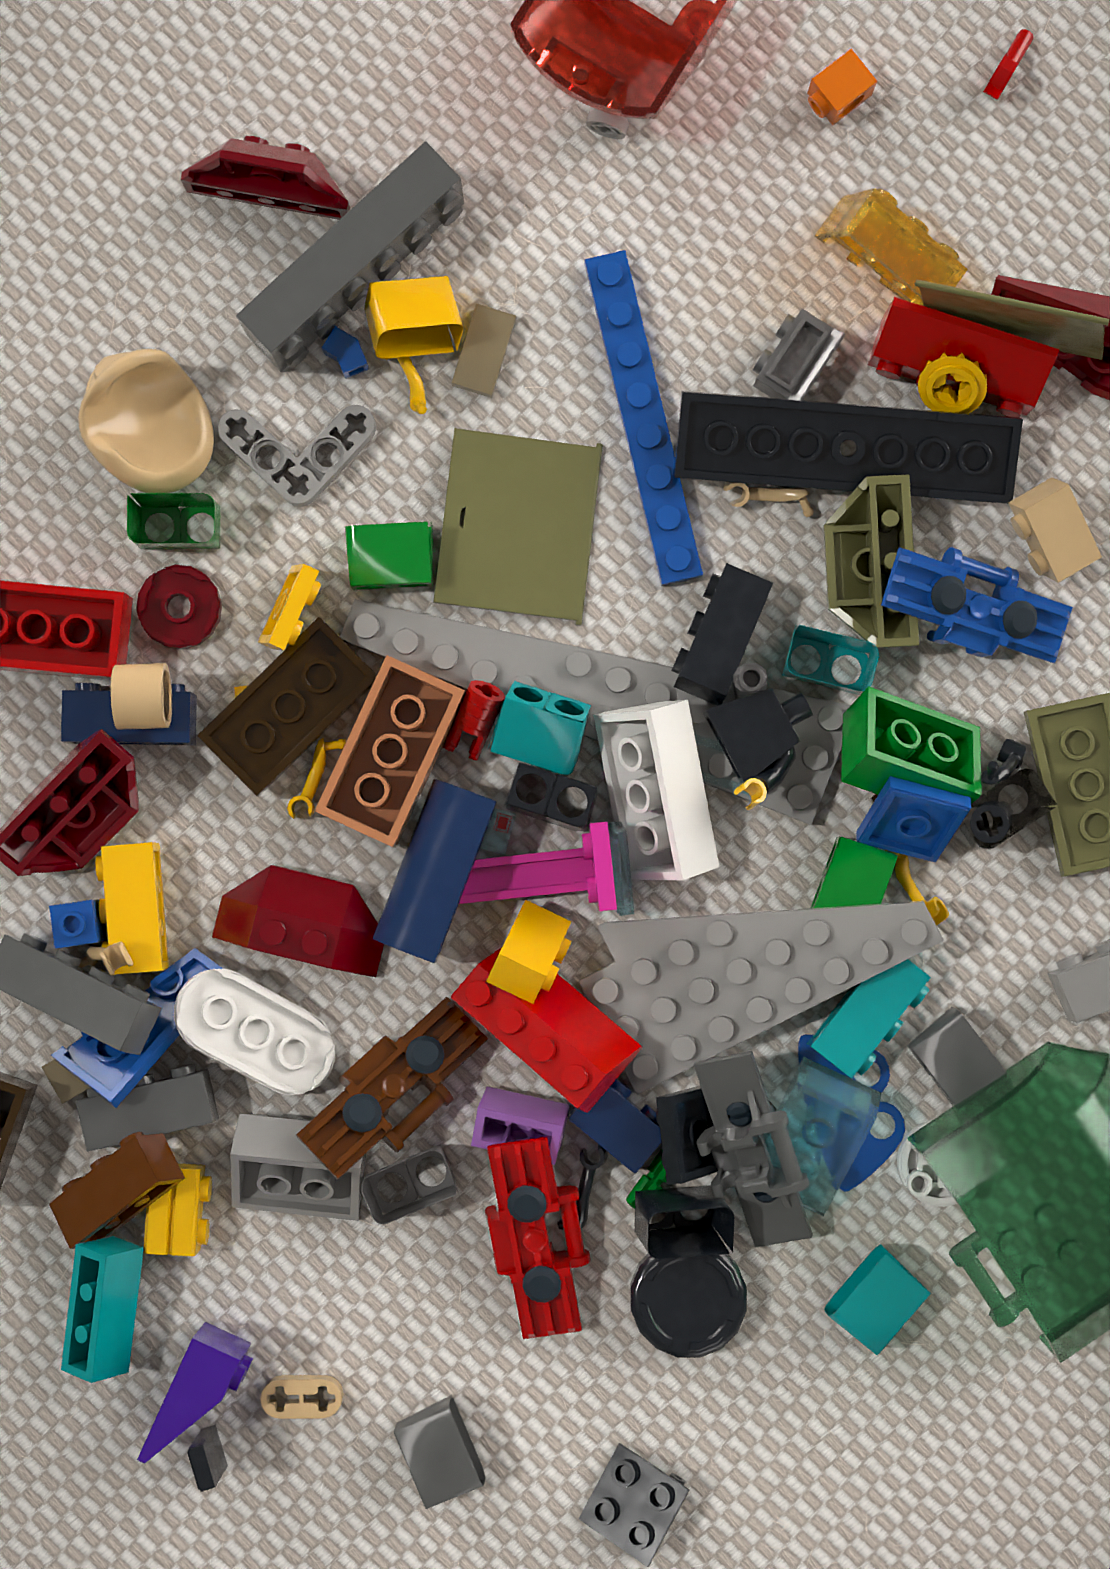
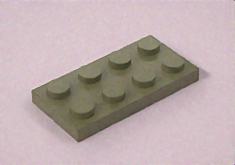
[1024,692,1110,877]

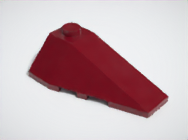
[991,275,1110,400]

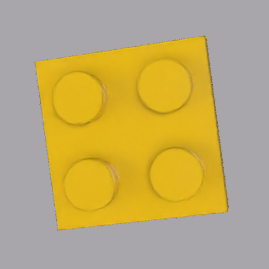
[258,564,321,650]

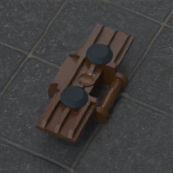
[296,997,488,1180]

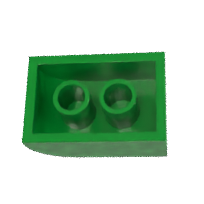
[841,686,982,804]

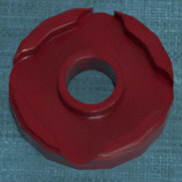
[136,564,222,650]

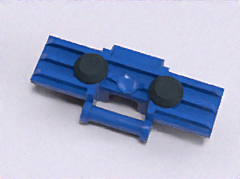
[881,547,1073,663]

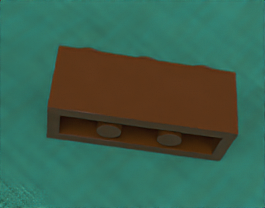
[49,1132,185,1249]

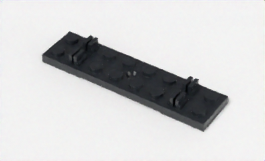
[674,391,1023,504]

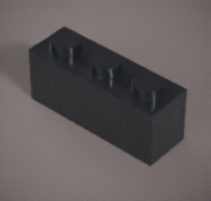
[671,563,773,705]

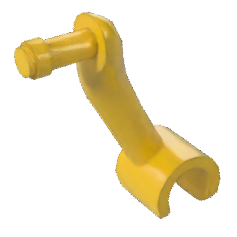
[386,357,427,414]
[885,850,949,926]

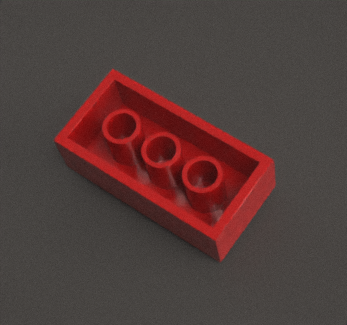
[0,580,133,681]

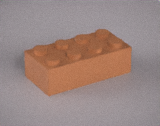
[315,655,466,848]

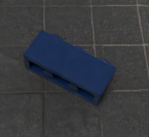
[61,683,197,746]

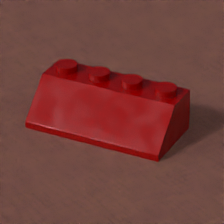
[867,297,1059,417]
[450,946,643,1113]

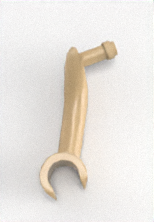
[723,482,814,517]
[79,942,133,975]

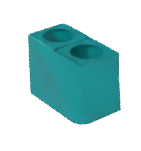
[782,625,879,695]
[487,681,591,775]
[824,1244,931,1355]

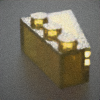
[814,188,968,306]

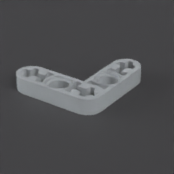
[218,405,376,507]

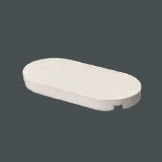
[174,969,335,1095]

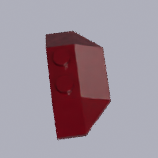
[180,136,351,220]
[0,729,140,876]
[212,865,385,978]

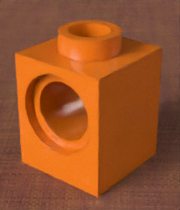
[807,48,877,125]

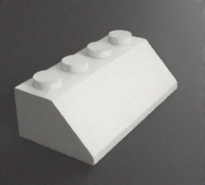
[593,700,719,880]

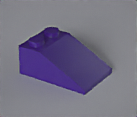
[137,1322,253,1464]

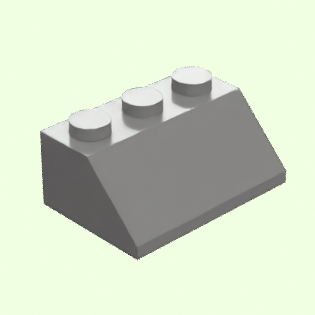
[230,1113,366,1221]

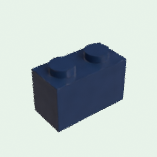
[568,1079,662,1174]

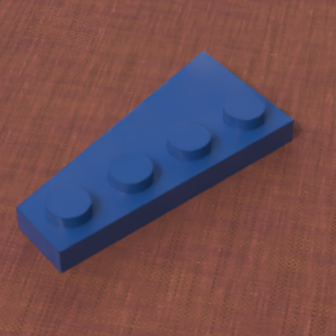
[51,948,223,1108]

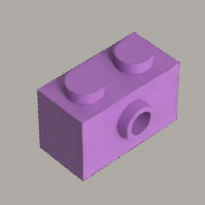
[471,1086,570,1165]

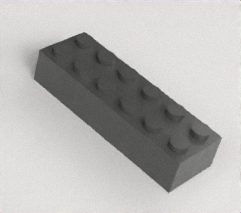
[236,141,464,372]

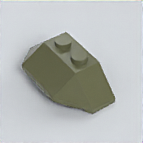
[823,475,919,648]

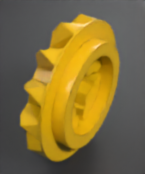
[918,353,987,413]

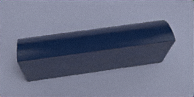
[373,779,497,963]

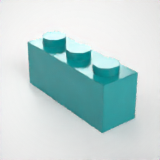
[806,959,931,1079]
[61,1236,144,1383]

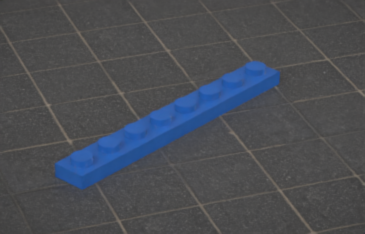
[584,250,703,587]

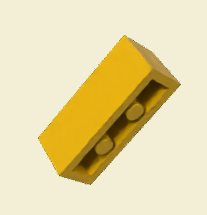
[95,842,169,975]

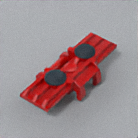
[485,1136,591,1339]

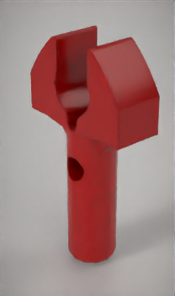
[983,29,1033,100]

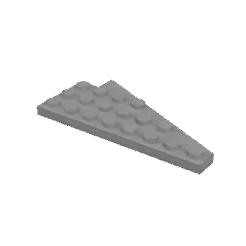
[578,901,944,1095]

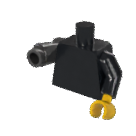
[703,663,813,810]

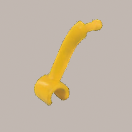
[287,738,346,819]

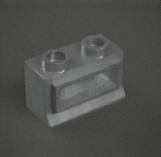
[752,308,845,400]

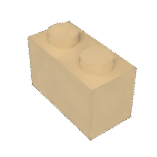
[1008,477,1102,583]

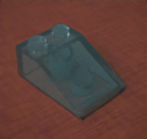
[764,1057,882,1216]

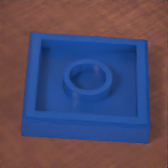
[856,776,971,863]

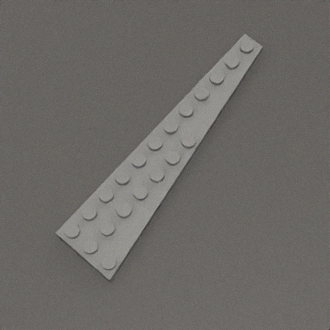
[340,599,851,825]

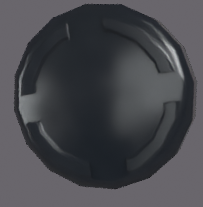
[630,1254,747,1358]

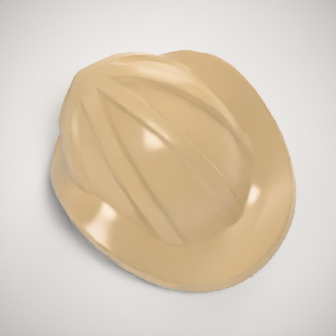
[78,349,214,493]

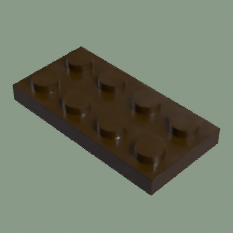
[197,617,377,797]

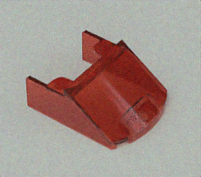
[510,0,738,119]

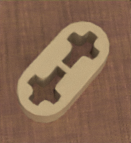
[260,1375,344,1419]

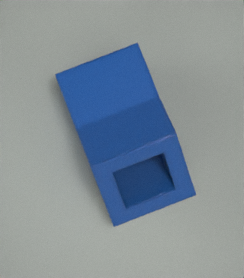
[322,326,369,379]

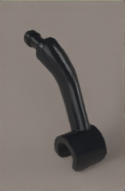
[981,739,1026,785]
[557,1145,608,1230]

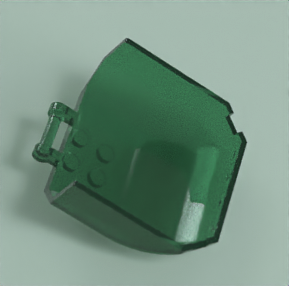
[907,1041,1110,1363]

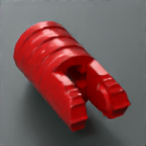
[443,680,505,761]

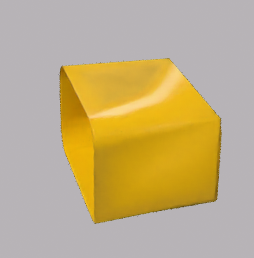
[364,276,463,359]

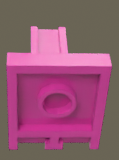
[459,822,617,911]

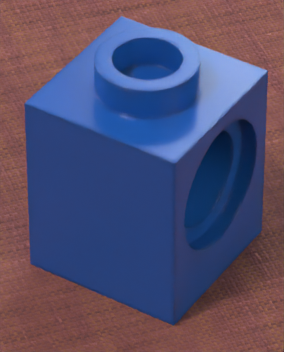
[49,899,107,949]

